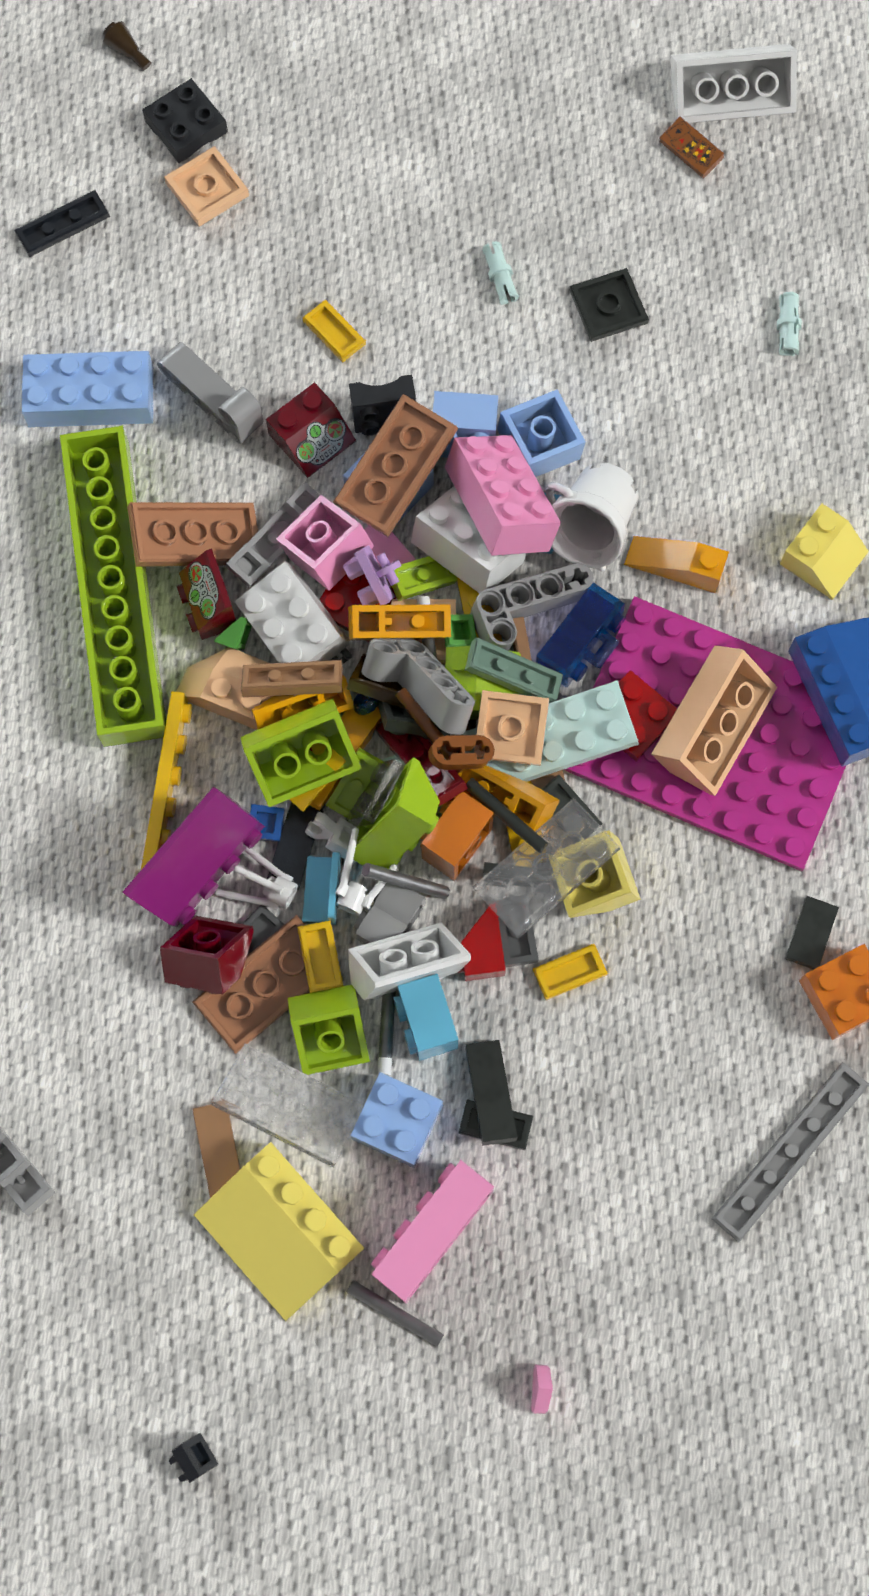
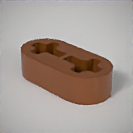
[428,735,495,770]

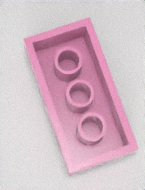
[445,435,561,556]
[371,1160,494,1303]

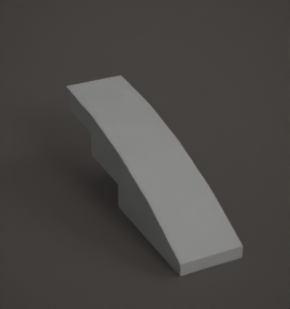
[0,1127,55,1216]

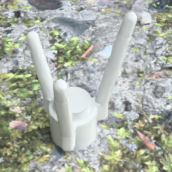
[336,827,397,916]
[214,848,298,911]

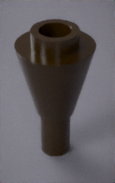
[103,21,152,71]

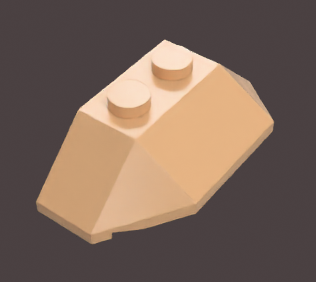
[176,647,273,730]

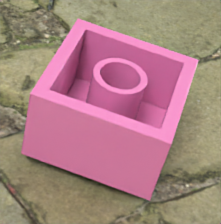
[276,495,374,590]

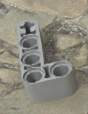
[157,342,264,444]
[470,563,594,651]
[361,638,475,735]

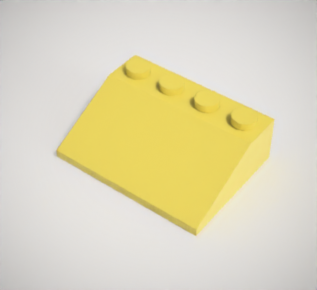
[194,1142,365,1321]

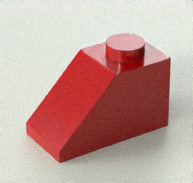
[458,904,506,981]

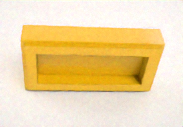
[302,299,366,363]
[297,920,343,993]
[532,943,608,1001]

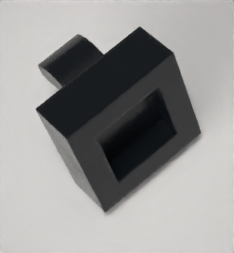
[168,1433,219,1483]

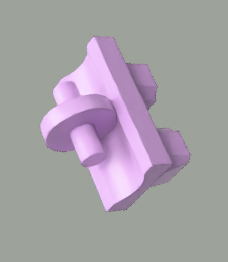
[343,545,402,605]

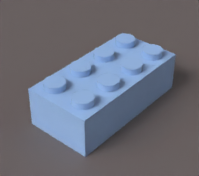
[22,351,153,427]

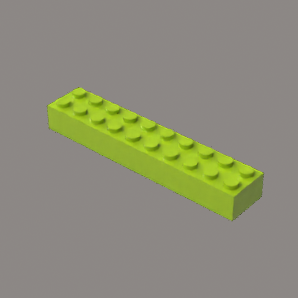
[60,425,166,747]

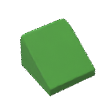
[444,614,476,648]
[214,617,252,650]

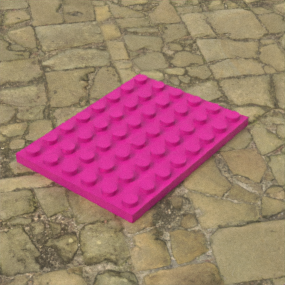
[563,596,846,871]

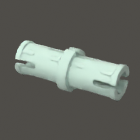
[482,241,519,305]
[777,292,802,356]

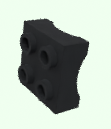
[142,78,228,163]
[349,374,416,436]

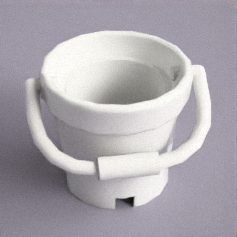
[546,463,639,572]

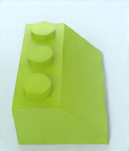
[241,699,362,807]
[353,757,440,869]

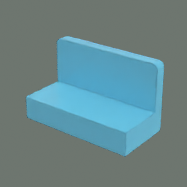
[302,852,341,925]

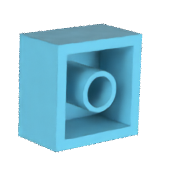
[393,973,459,1061]

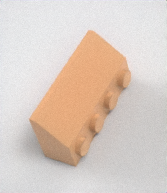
[652,646,777,796]

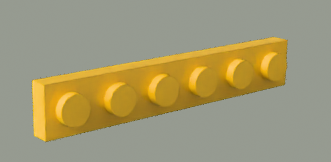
[141,691,192,870]

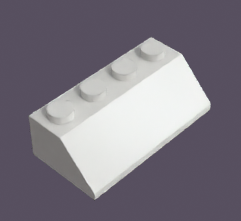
[671,44,797,123]

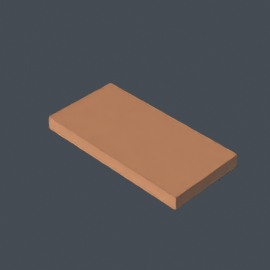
[333,394,458,537]
[127,502,258,567]
[192,915,340,1054]

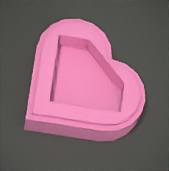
[531,1365,553,1414]

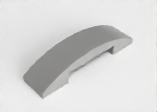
[225,482,320,588]

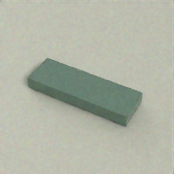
[465,638,563,703]

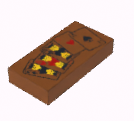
[659,116,724,178]

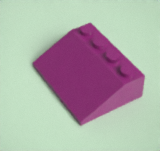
[122,786,265,927]

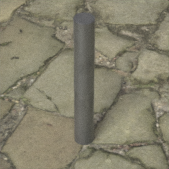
[362,863,450,899]
[346,1280,444,1347]

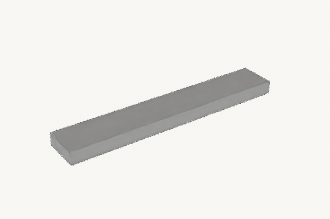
[711,1062,869,1242]

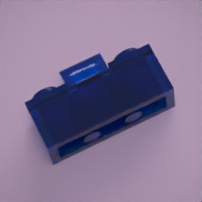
[536,582,626,687]

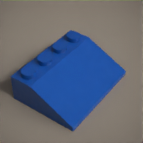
[788,617,869,767]

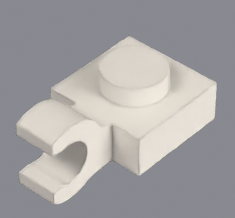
[305,812,357,864]

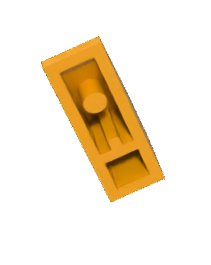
[624,536,729,593]
[348,604,451,641]
[251,674,355,729]
[459,765,560,833]

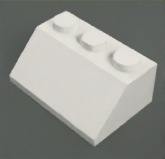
[348,922,471,1000]

